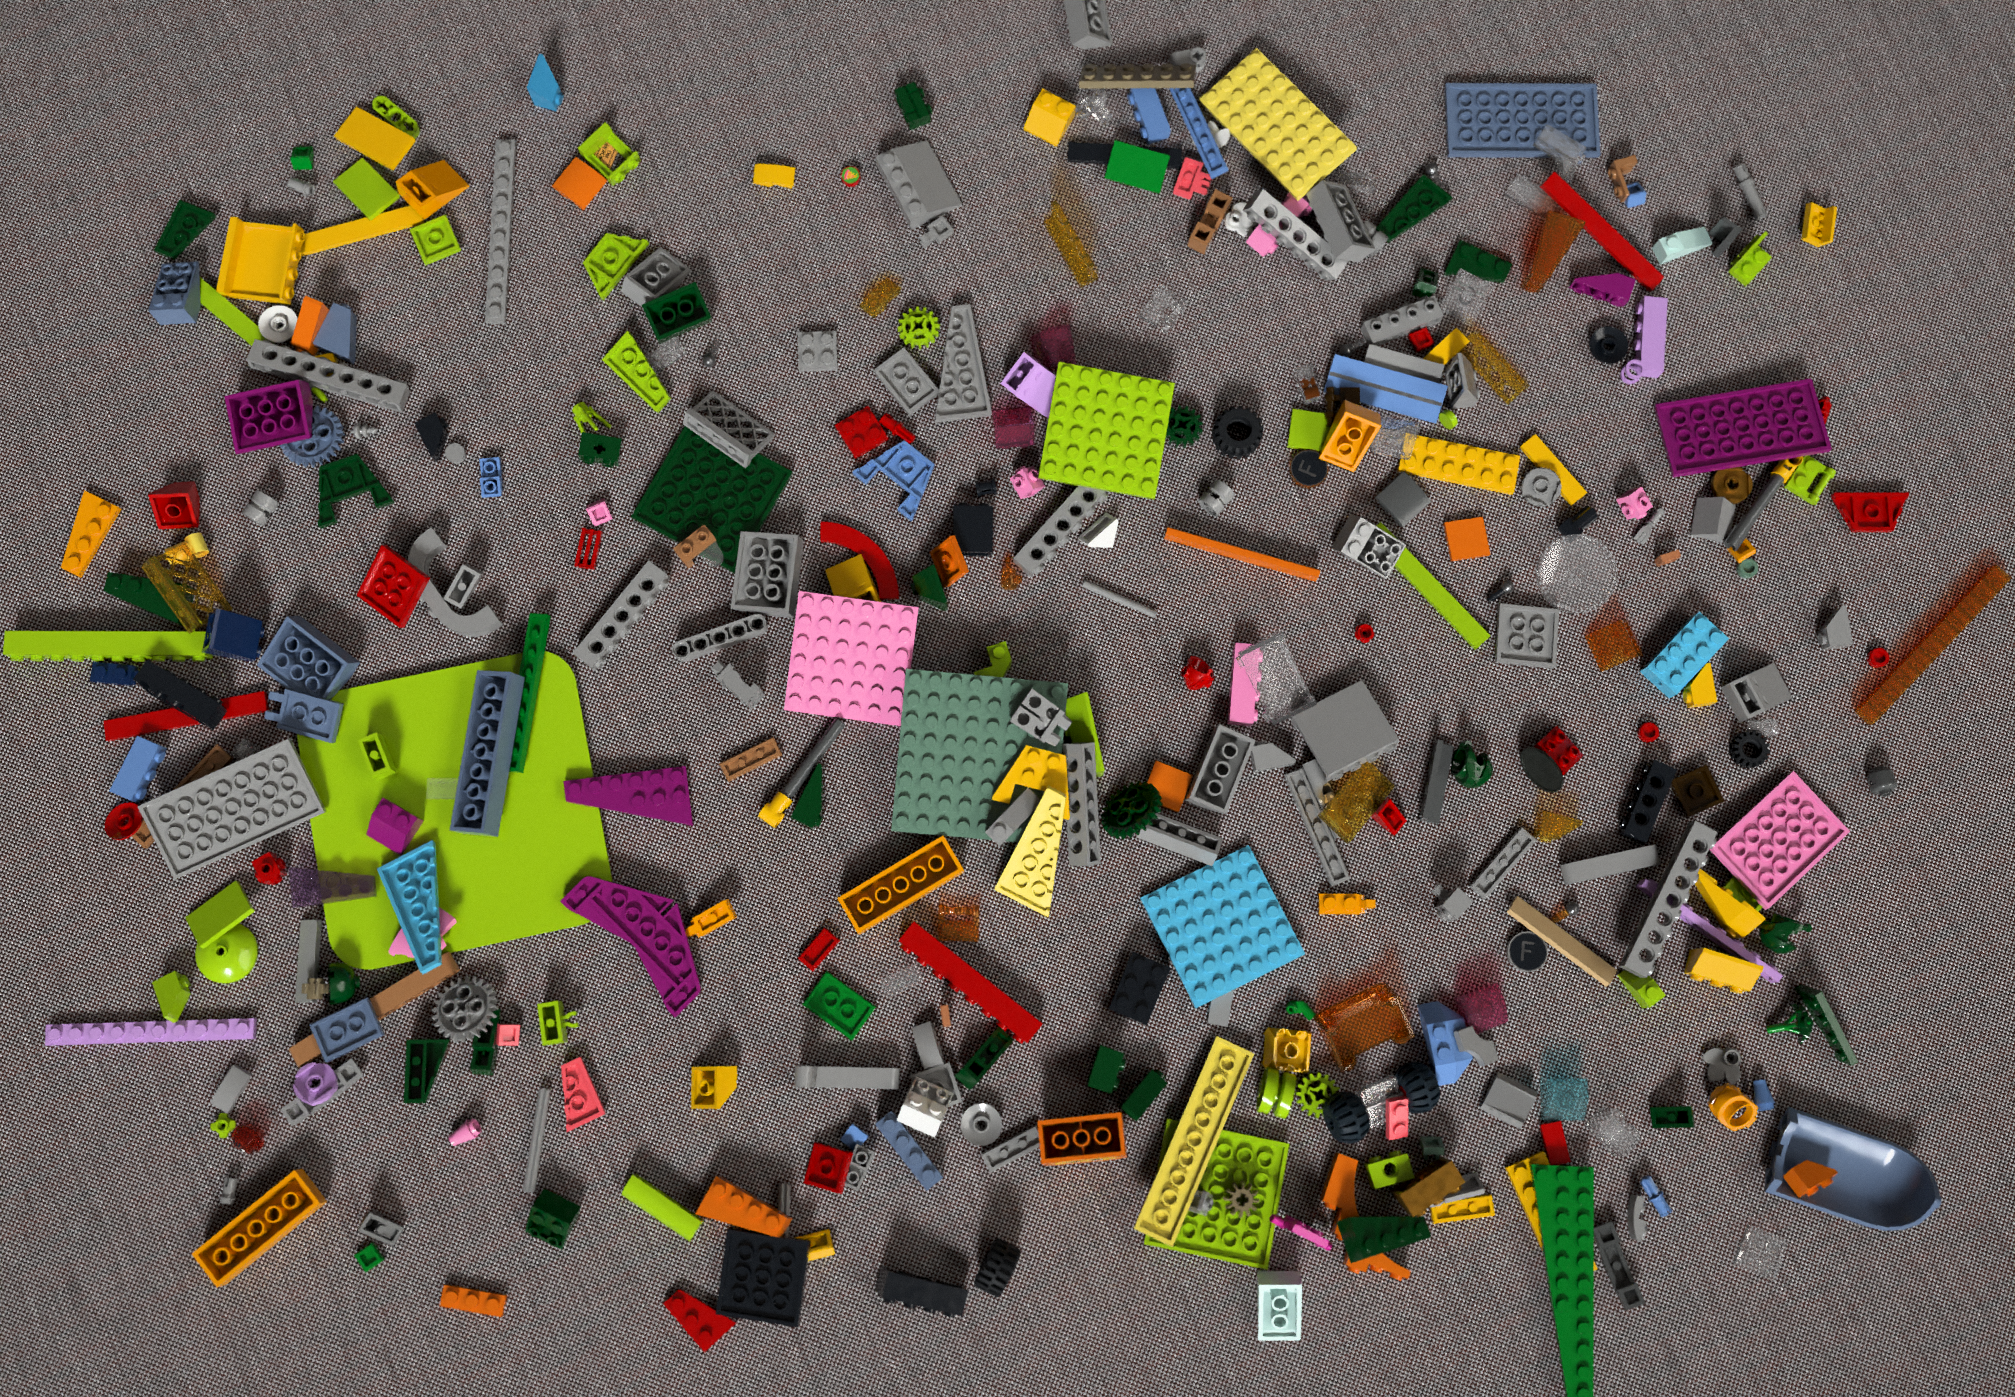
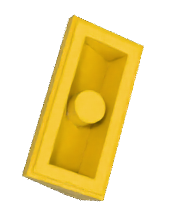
[795,1229,835,1261]

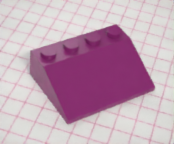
[224,379,313,455]

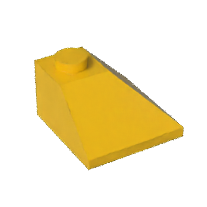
[691,1066,737,1109]

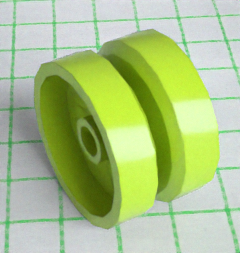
[1256,1067,1296,1119]

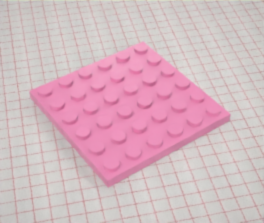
[784,591,919,726]

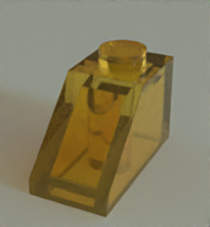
[1534,811,1583,843]

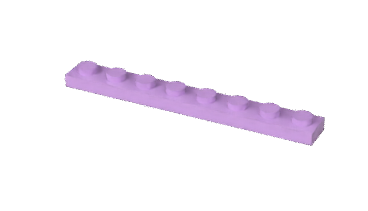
[1636,879,1783,983]

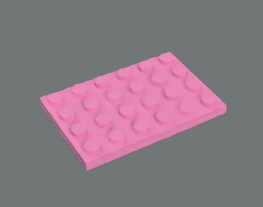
[1709,771,1850,910]

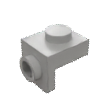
[1188,1190,1213,1216]

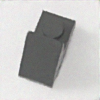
[357,1211,405,1247]

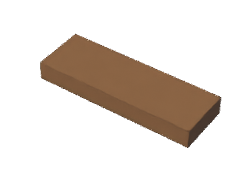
[719,737,782,782]

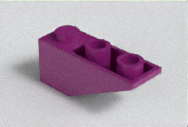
[1569,273,1636,307]

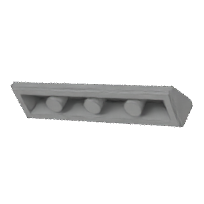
[295,920,322,1003]

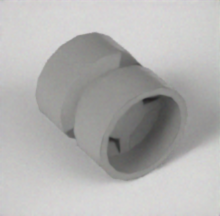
[1364,220,1388,257]
[1198,479,1235,517]
[241,490,279,527]

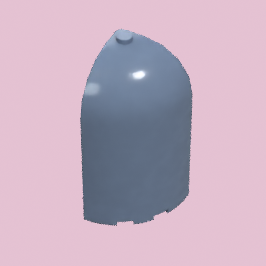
[1765,1107,1942,1231]

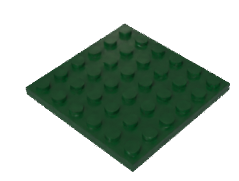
[631,426,793,574]

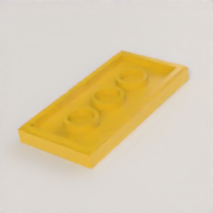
[334,106,416,170]

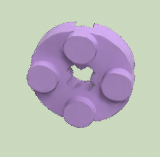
[293,1062,338,1106]

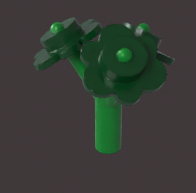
[1766,1002,1813,1044]

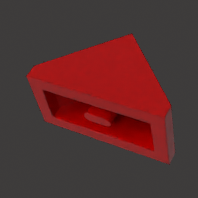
[1370,797,1407,836]

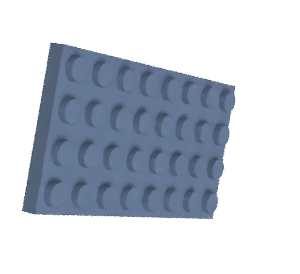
[1444,83,1601,158]

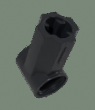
[1557,505,1598,543]

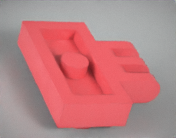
[1173,157,1212,200]

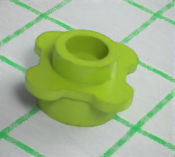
[210,1113,236,1138]

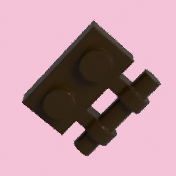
[1324,387,1360,427]

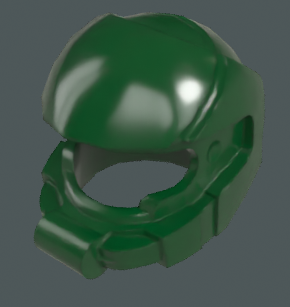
[1451,740,1493,789]
[1759,913,1812,954]

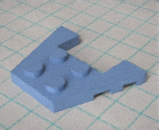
[852,440,935,521]

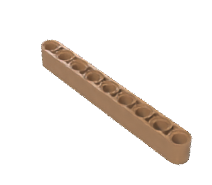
[289,952,460,1068]

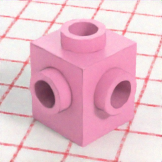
[1010,466,1045,499]
[1616,486,1653,520]

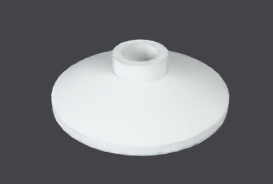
[258,305,298,343]

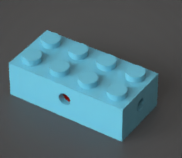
[1639,611,1729,699]

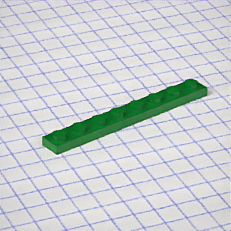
[509,613,551,773]

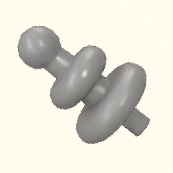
[350,423,377,439]

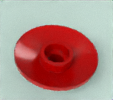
[104,802,143,840]

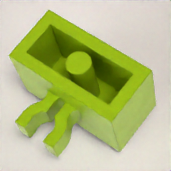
[537,1001,579,1046]

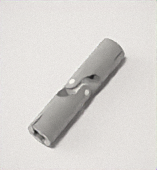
[1302,759,1351,839]

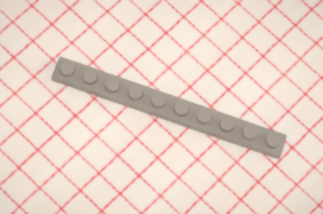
[485,139,517,324]

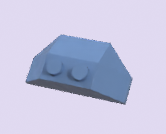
[1417,1001,1473,1086]

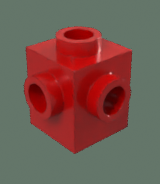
[251,851,287,885]

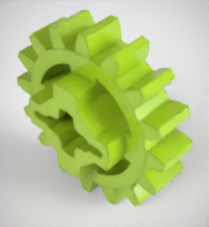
[898,307,940,350]
[1295,1072,1340,1118]

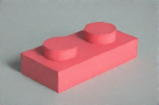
[1385,1096,1408,1140]

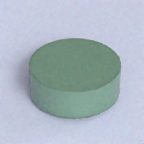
[1736,558,1758,579]

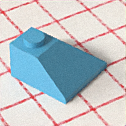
[527,53,563,111]

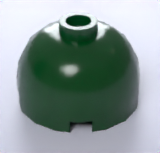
[328,963,360,1005]

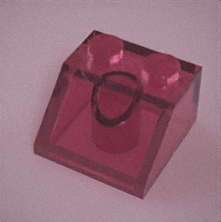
[1031,324,1076,372]
[992,406,1035,449]
[1454,983,1508,1034]

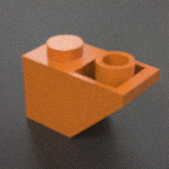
[1783,1160,1838,1197]

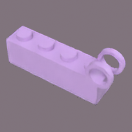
[1620,296,1668,384]

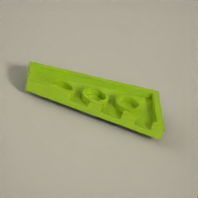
[602,331,672,413]

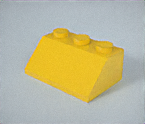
[1684,948,1764,994]

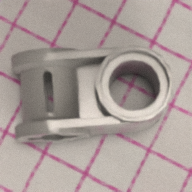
[1169,47,1206,72]

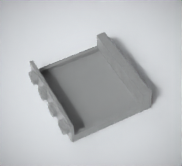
[1291,680,1399,782]

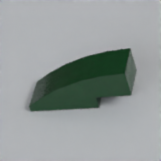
[470,1007,501,1076]

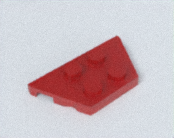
[1831,492,1909,532]

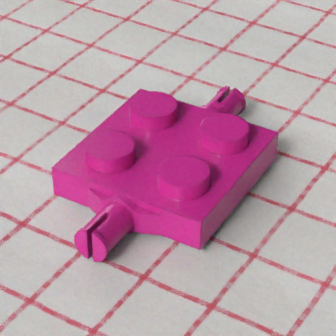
[1269,1214,1332,1251]

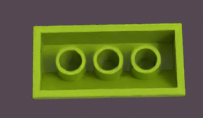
[1064,692,1105,777]

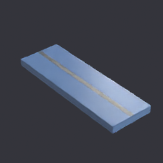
[1323,354,1448,424]

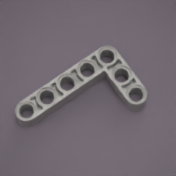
[794,1066,900,1089]

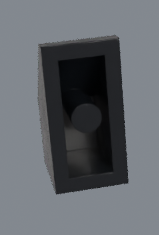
[414,412,449,462]

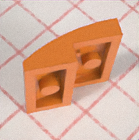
[552,157,608,210]

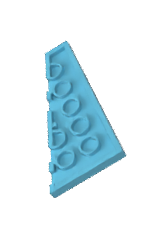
[377,840,442,974]

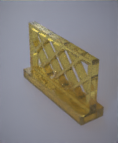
[1044,200,1098,288]
[141,543,233,634]

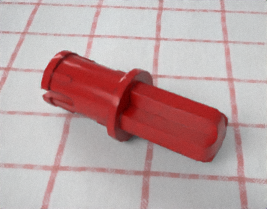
[880,413,916,444]

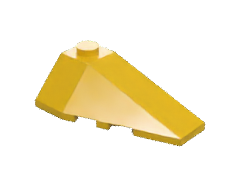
[1687,866,1766,939]

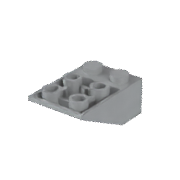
[1331,514,1406,579]
[1721,663,1792,723]

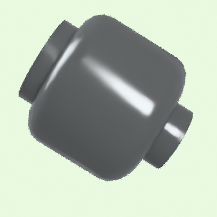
[1867,766,1898,797]

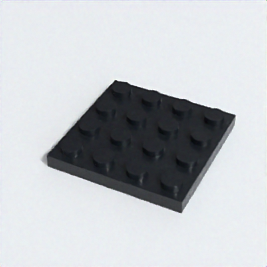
[716,1228,811,1328]

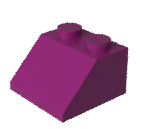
[366,798,423,856]

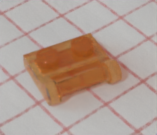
[938,904,979,942]

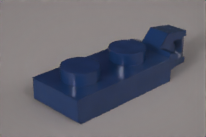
[90,662,139,686]

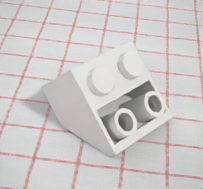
[897,1077,954,1137]

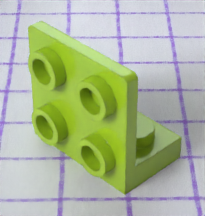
[1728,231,1772,287]

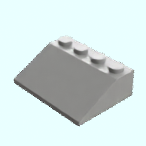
[876,141,962,230]
[731,531,804,618]

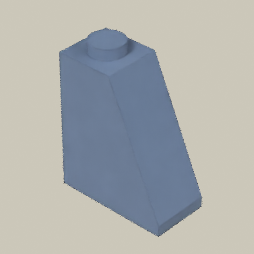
[313,302,357,365]

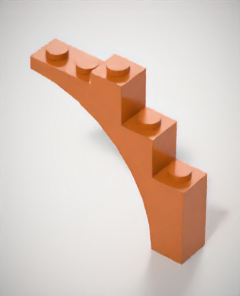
[1319,1152,1411,1281]

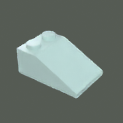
[1257,1271,1302,1340]

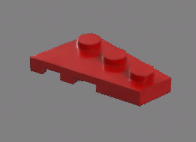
[664,1288,737,1352]

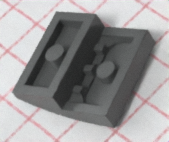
[1375,471,1432,527]

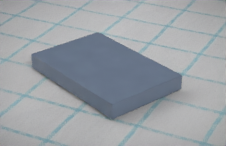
[309,997,385,1063]

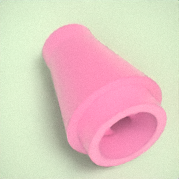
[449,1118,482,1146]

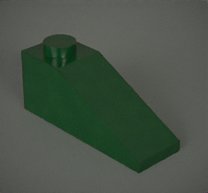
[791,763,824,830]
[955,1027,1014,1090]

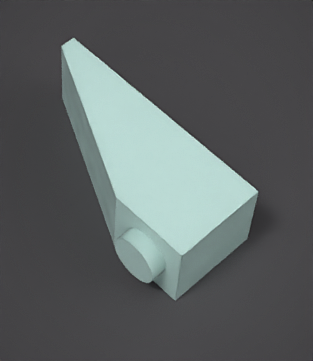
[1652,227,1713,265]

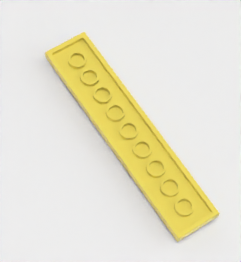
[1133,1036,1254,1247]

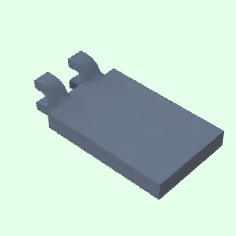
[264,688,344,743]

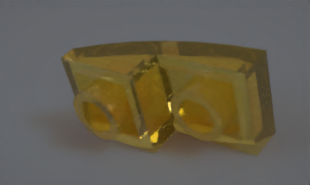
[860,278,901,318]

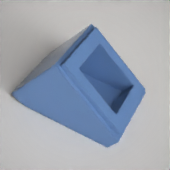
[1625,181,1646,208]
[840,1123,869,1151]

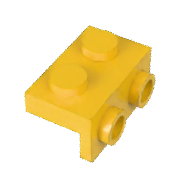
[1801,202,1837,247]

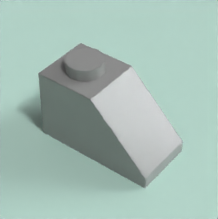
[443,563,484,609]
[1818,605,1853,650]
[1250,741,1296,773]

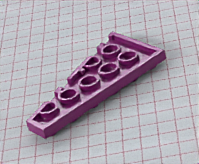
[564,766,693,826]

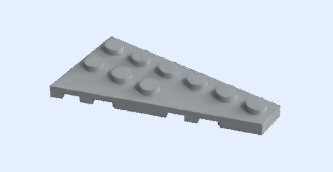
[934,304,992,423]

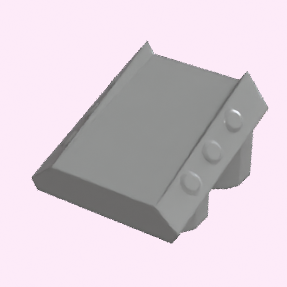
[1479,1072,1538,1129]

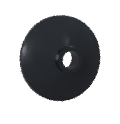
[1589,326,1628,364]

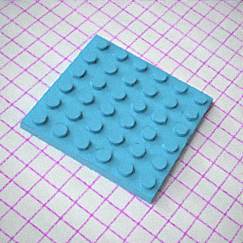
[1140,845,1305,1009]

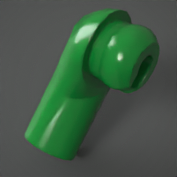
[1286,1000,1316,1021]

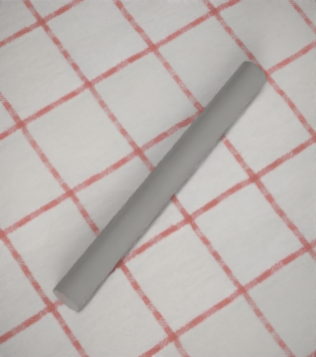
[1082,580,1157,618]

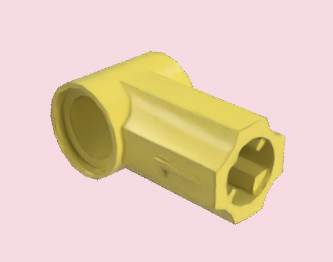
[165,533,209,566]

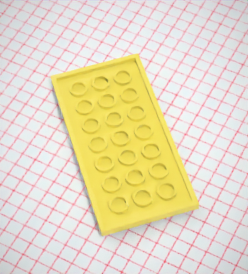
[1199,48,1357,201]

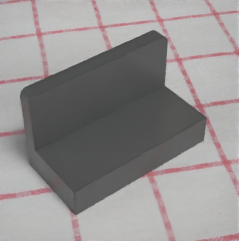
[1708,216,1742,258]

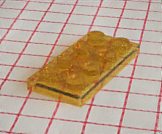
[1318,761,1395,844]

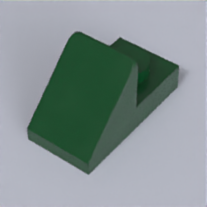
[1412,267,1439,298]
[1650,1106,1695,1128]

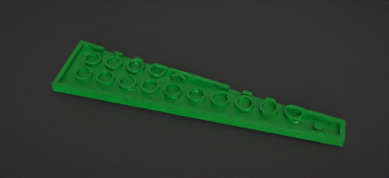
[1529,1164,1594,1397]

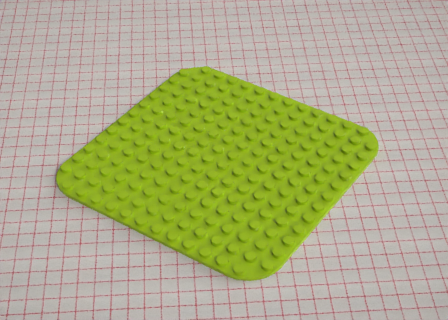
[297,651,613,970]

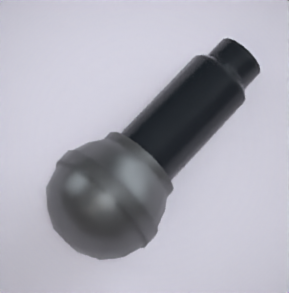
[1486,580,1514,603]

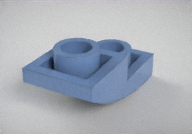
[479,457,502,498]

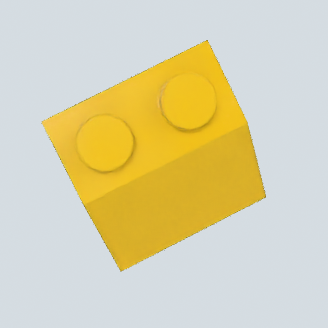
[1024,88,1076,147]

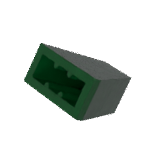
[1118,1069,1168,1122]

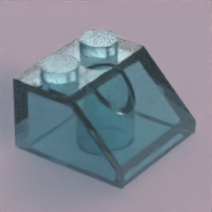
[1540,1078,1589,1121]

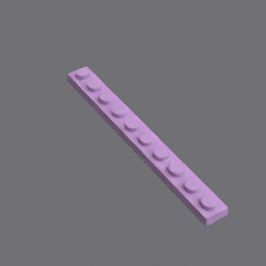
[45,1018,257,1046]

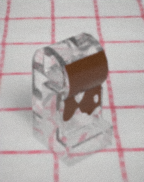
[1293,363,1321,404]

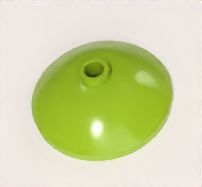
[195,923,258,983]

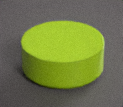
[1439,409,1458,429]

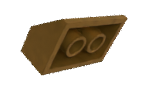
[1390,1157,1465,1217]

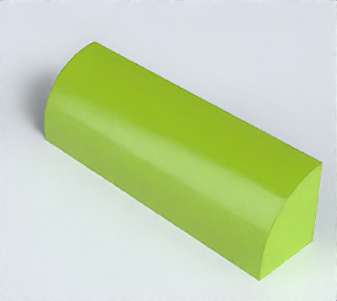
[621,1174,704,1242]

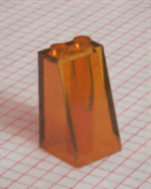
[1521,210,1586,293]

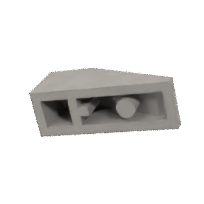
[985,788,1040,847]

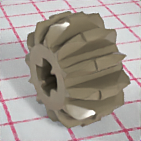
[1223,1181,1259,1218]

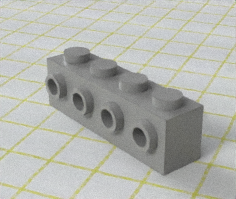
[1360,295,1444,346]
[1136,813,1223,866]

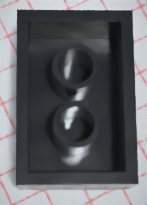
[1108,952,1171,1026]

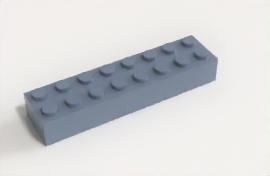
[450,670,525,837]

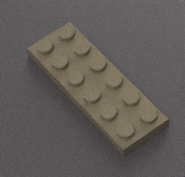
[1079,63,1196,89]

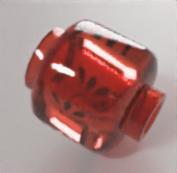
[231,1123,265,1154]

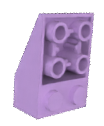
[1000,352,1056,418]

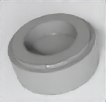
[445,443,466,464]

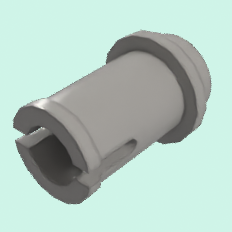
[288,177,315,197]
[218,1177,238,1205]

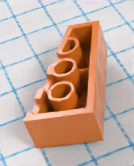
[695,1176,793,1237]

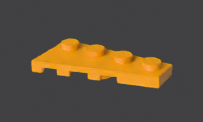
[61,490,121,578]

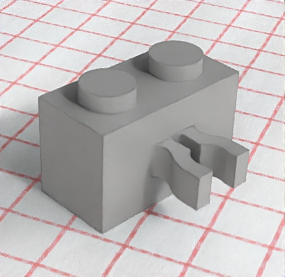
[1431,884,1474,922]

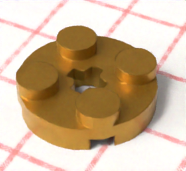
[1711,467,1752,505]

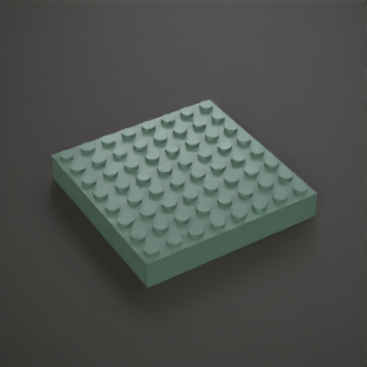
[891,669,1068,842]

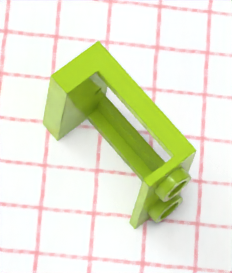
[578,122,640,186]

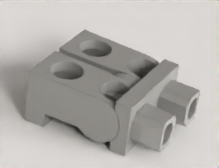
[711,660,765,710]
[1009,688,1072,747]

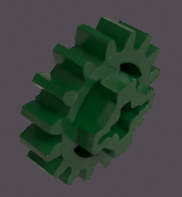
[1165,405,1203,449]

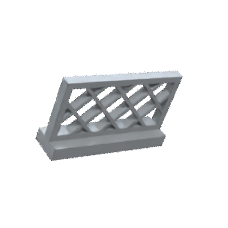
[683,390,775,468]

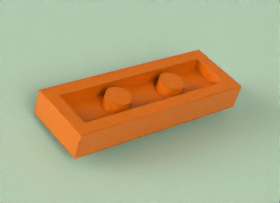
[439,1284,508,1317]

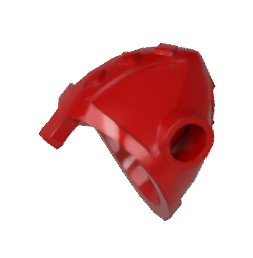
[1180,656,1215,690]

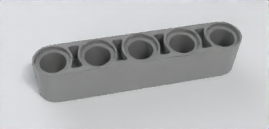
[672,614,768,662]
[1560,844,1661,885]

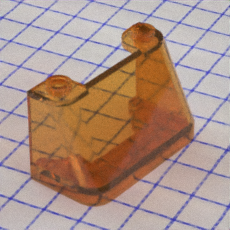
[1314,983,1415,1073]

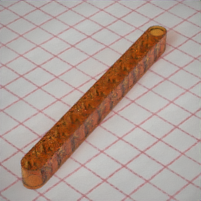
[1854,564,2012,726]

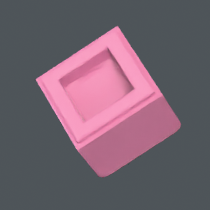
[586,498,612,526]

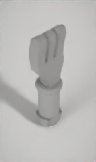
[1633,507,1664,545]

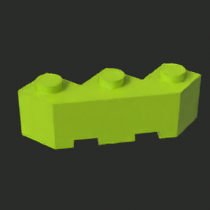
[974,641,1012,677]

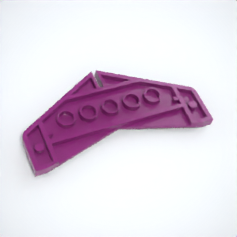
[560,876,701,1018]

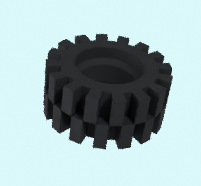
[1729,731,1770,769]

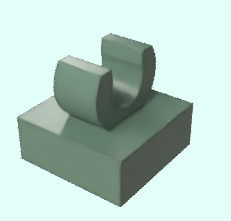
[1419,1136,1445,1161]

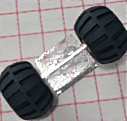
[1323,1062,1440,1144]

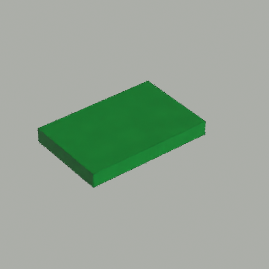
[1104,140,1170,194]
[802,971,876,1041]

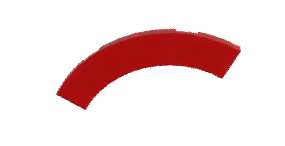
[820,522,899,600]

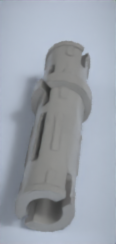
[1733,163,1768,221]

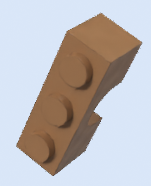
[1187,189,1233,255]

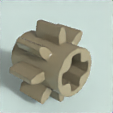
[302,978,329,999]

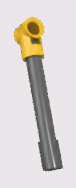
[1723,456,1803,551]
[758,718,846,828]

